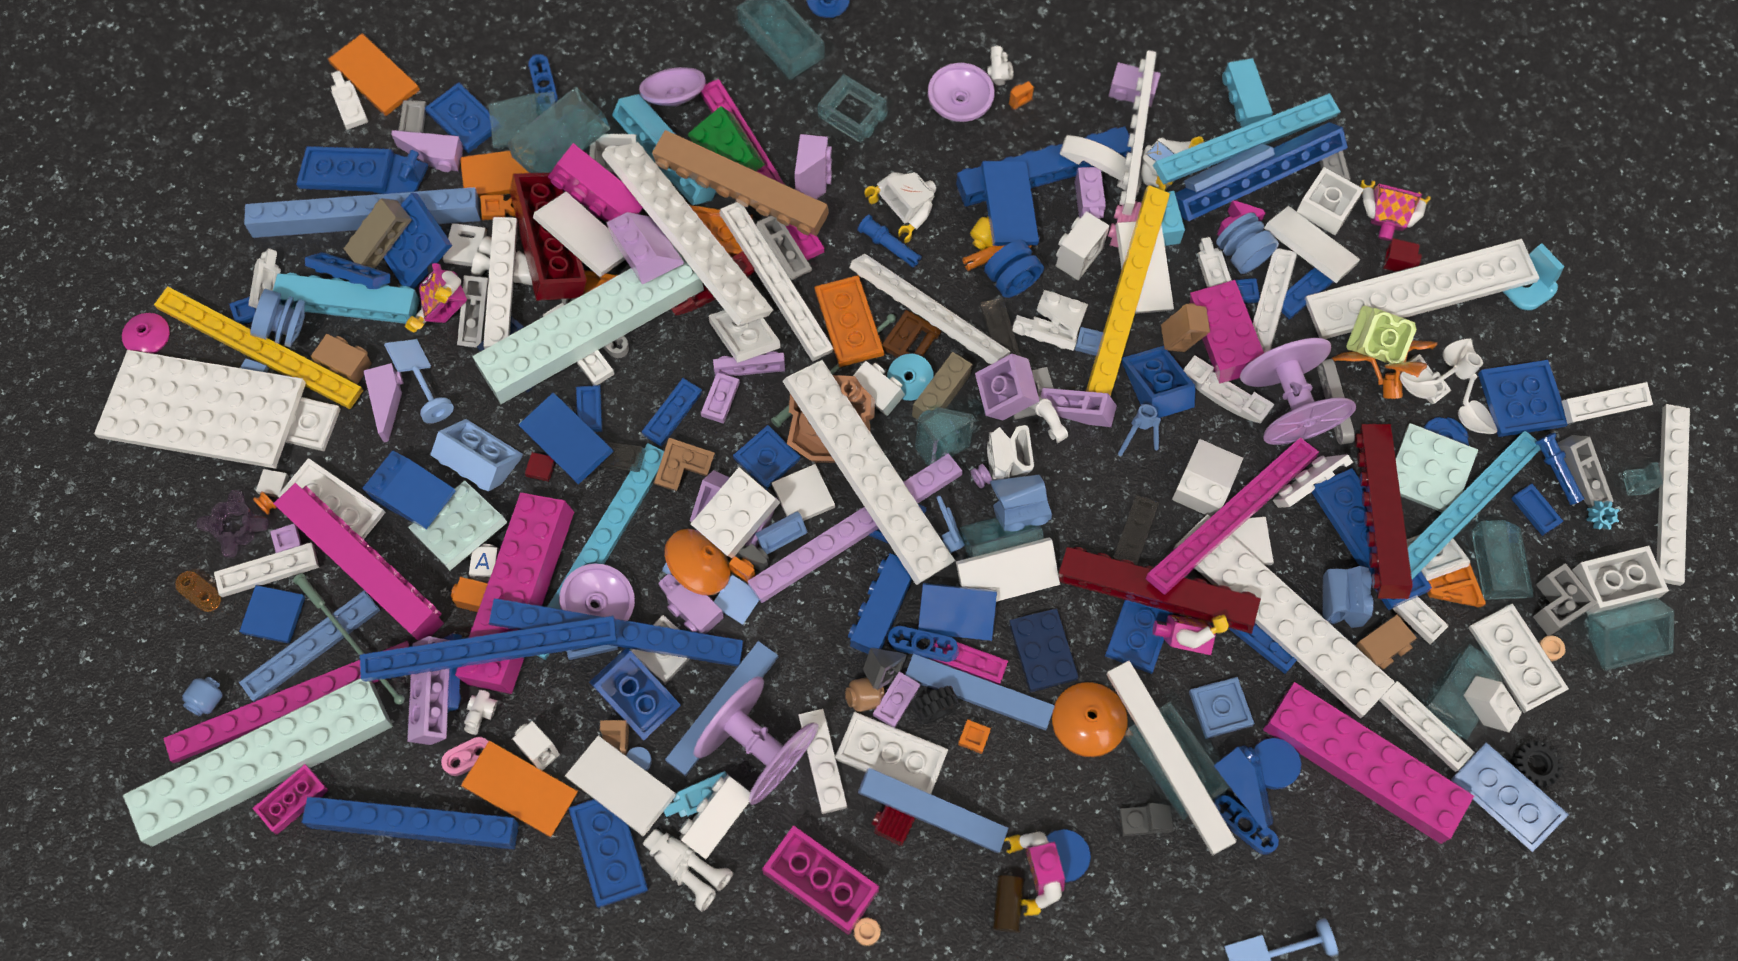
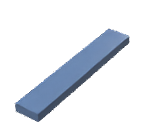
[239,590,380,702]
[665,641,778,776]
[905,654,1055,731]
[858,768,1008,853]

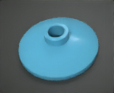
[887,354,934,401]

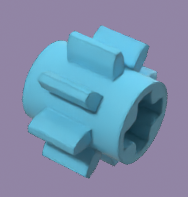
[1586,501,1619,530]

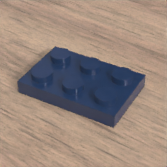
[1009,608,1079,692]

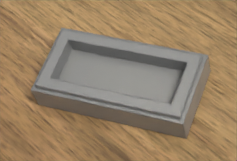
[399,100,427,133]

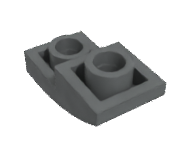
[735,543,769,571]

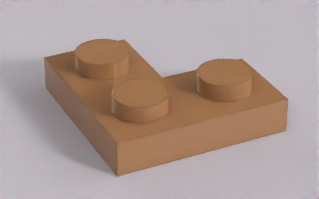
[654,438,714,492]

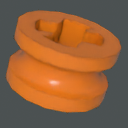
[253,491,277,515]

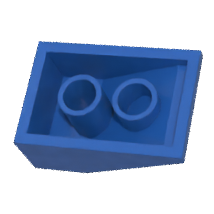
[1121,346,1195,418]
[362,450,456,530]
[589,648,681,740]
[1214,746,1274,830]

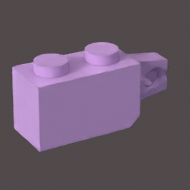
[1075,167,1106,219]
[658,574,724,634]

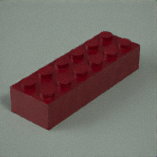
[510,172,586,301]

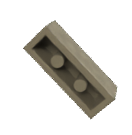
[344,198,412,269]
[912,352,972,428]

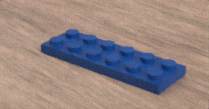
[1311,469,1432,610]

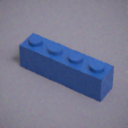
[848,553,913,654]

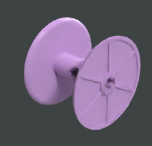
[1240,338,1356,445]
[694,676,819,805]

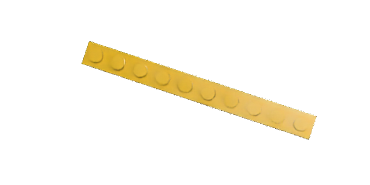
[1086,185,1170,396]
[154,287,363,409]

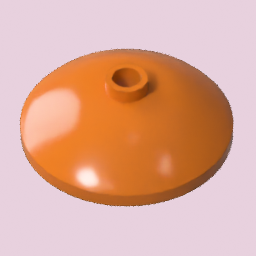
[665,529,731,595]
[1052,682,1128,757]

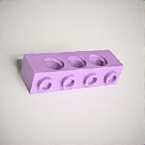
[408,636,451,745]

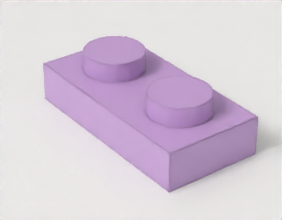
[701,372,740,424]
[873,672,921,728]

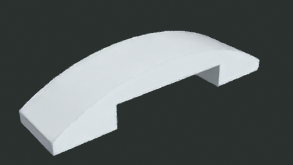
[1060,135,1142,195]
[1184,356,1274,423]

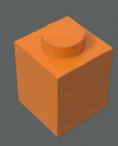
[451,577,488,612]

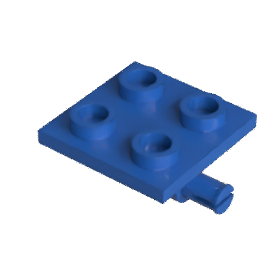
[372,150,428,194]

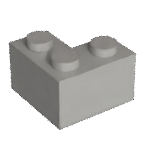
[1533,563,1597,636]

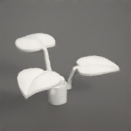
[1400,338,1497,434]

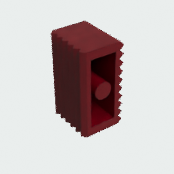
[872,805,916,847]

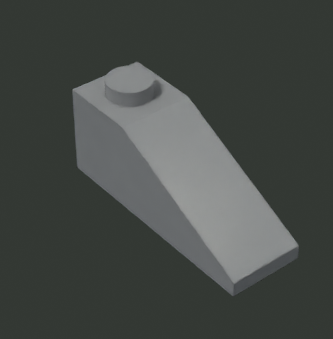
[756,216,812,280]
[457,275,489,347]
[1558,435,1613,508]

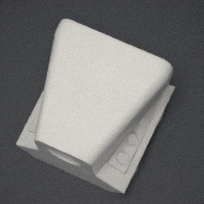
[987,425,1034,480]

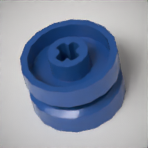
[984,240,1044,298]

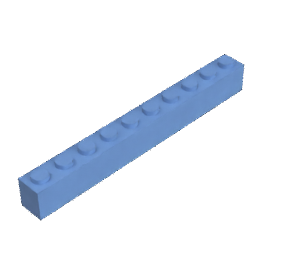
[244,187,481,238]

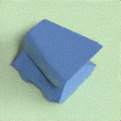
[990,475,1052,531]
[1323,566,1373,628]

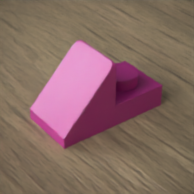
[1217,201,1265,236]

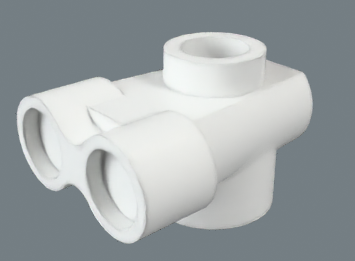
[988,46,1013,85]
[464,690,498,735]

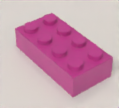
[253,764,329,834]

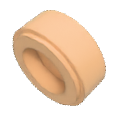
[1539,636,1565,661]
[854,918,880,946]

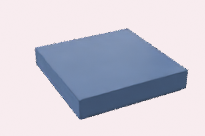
[1189,677,1254,739]

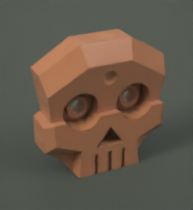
[787,375,875,463]

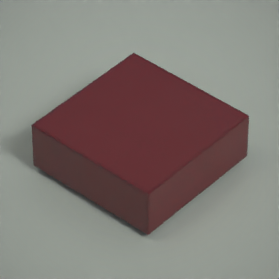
[525,452,555,482]

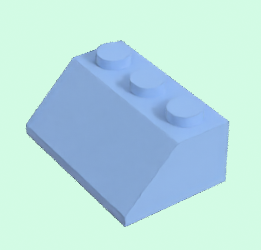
[430,419,523,491]

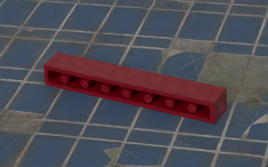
[1355,424,1413,599]
[1059,547,1261,634]

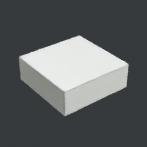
[256,469,289,498]

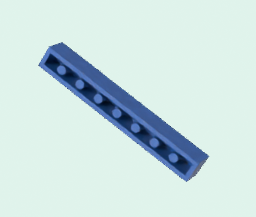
[1175,122,1348,221]
[956,127,1131,207]
[302,797,519,849]

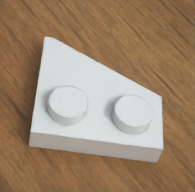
[1037,290,1088,338]

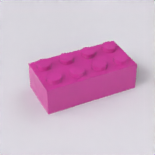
[548,143,643,227]
[1190,280,1264,384]
[763,826,879,935]

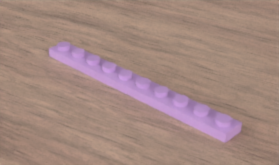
[748,453,962,603]

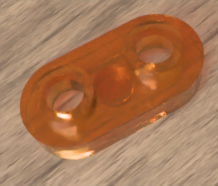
[175,571,221,612]

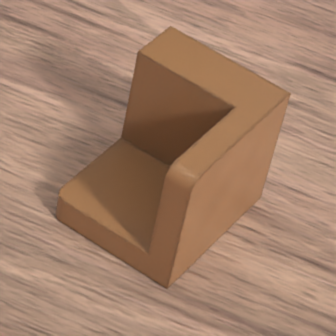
[600,720,629,756]

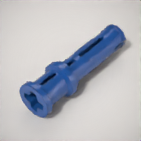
[858,215,922,268]
[1535,433,1585,505]

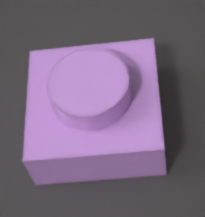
[270,523,302,553]

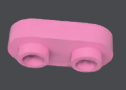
[441,737,488,776]

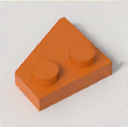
[1427,564,1486,607]

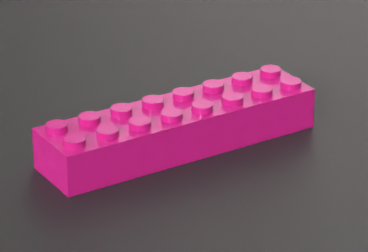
[273,483,444,641]
[455,492,574,694]
[1263,682,1474,844]

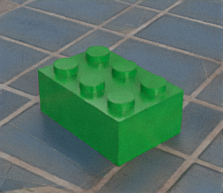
[688,106,765,171]

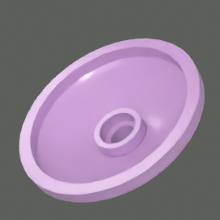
[928,63,994,122]
[640,68,706,106]
[559,564,635,621]

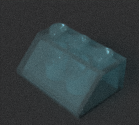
[915,407,975,466]
[959,518,1044,558]
[1471,520,1534,600]
[1589,598,1674,671]
[1425,645,1504,740]

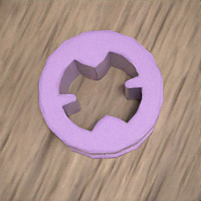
[971,464,992,488]

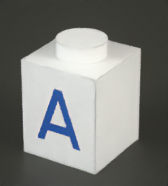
[469,544,499,583]

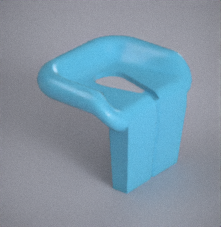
[1503,244,1564,310]

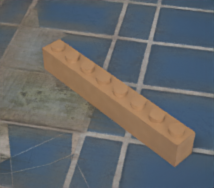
[652,130,829,236]

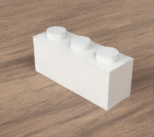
[680,775,750,859]

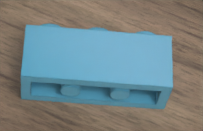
[1222,58,1272,127]

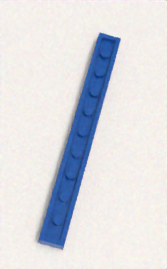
[489,598,743,667]
[360,616,618,682]

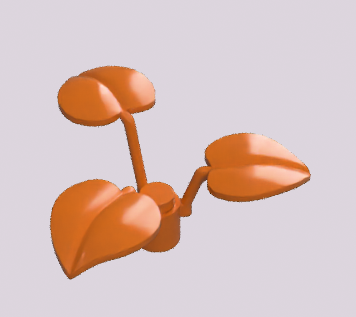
[1331,340,1437,399]

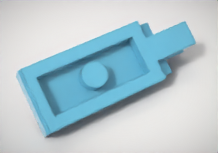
[664,771,726,817]

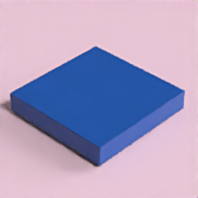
[733,425,801,490]
[239,585,305,644]

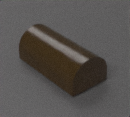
[992,875,1024,933]

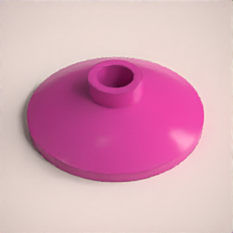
[122,313,170,354]

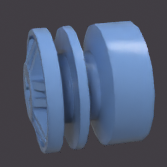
[1216,213,1279,274]
[250,288,306,348]

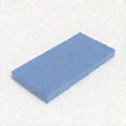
[1451,743,1569,852]

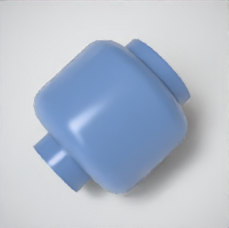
[182,677,222,716]

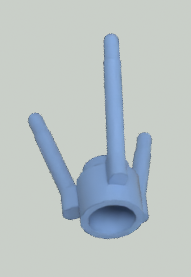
[1118,404,1161,456]
[937,496,965,554]

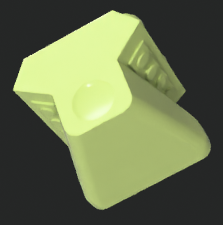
[1347,306,1416,364]

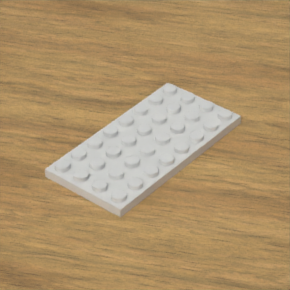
[94,350,306,468]

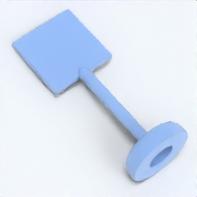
[384,339,454,423]
[662,563,759,625]
[1224,918,1338,961]

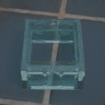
[818,74,888,143]

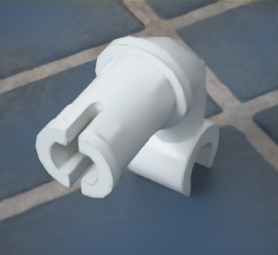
[1030,396,1068,444]

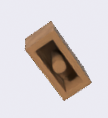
[1161,303,1210,352]
[311,334,372,385]
[1355,615,1416,670]

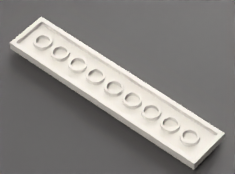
[601,142,773,326]
[1305,239,1539,339]
[782,360,955,585]
[1174,514,1395,719]

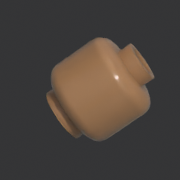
[845,677,884,712]

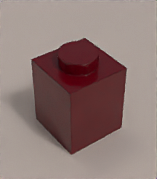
[1383,238,1421,272]

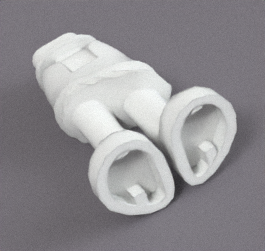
[471,236,532,285]
[643,829,733,912]

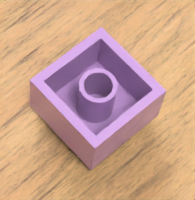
[975,354,1039,420]

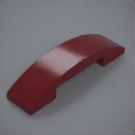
[671,251,755,316]

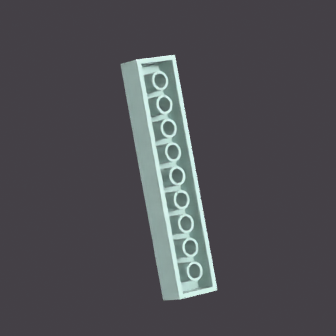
[473,246,704,404]
[123,678,393,847]

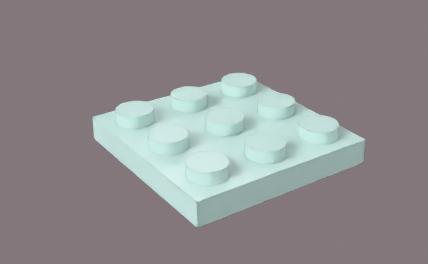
[1395,423,1478,513]
[408,481,507,570]

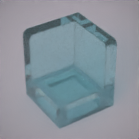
[1622,462,1663,496]

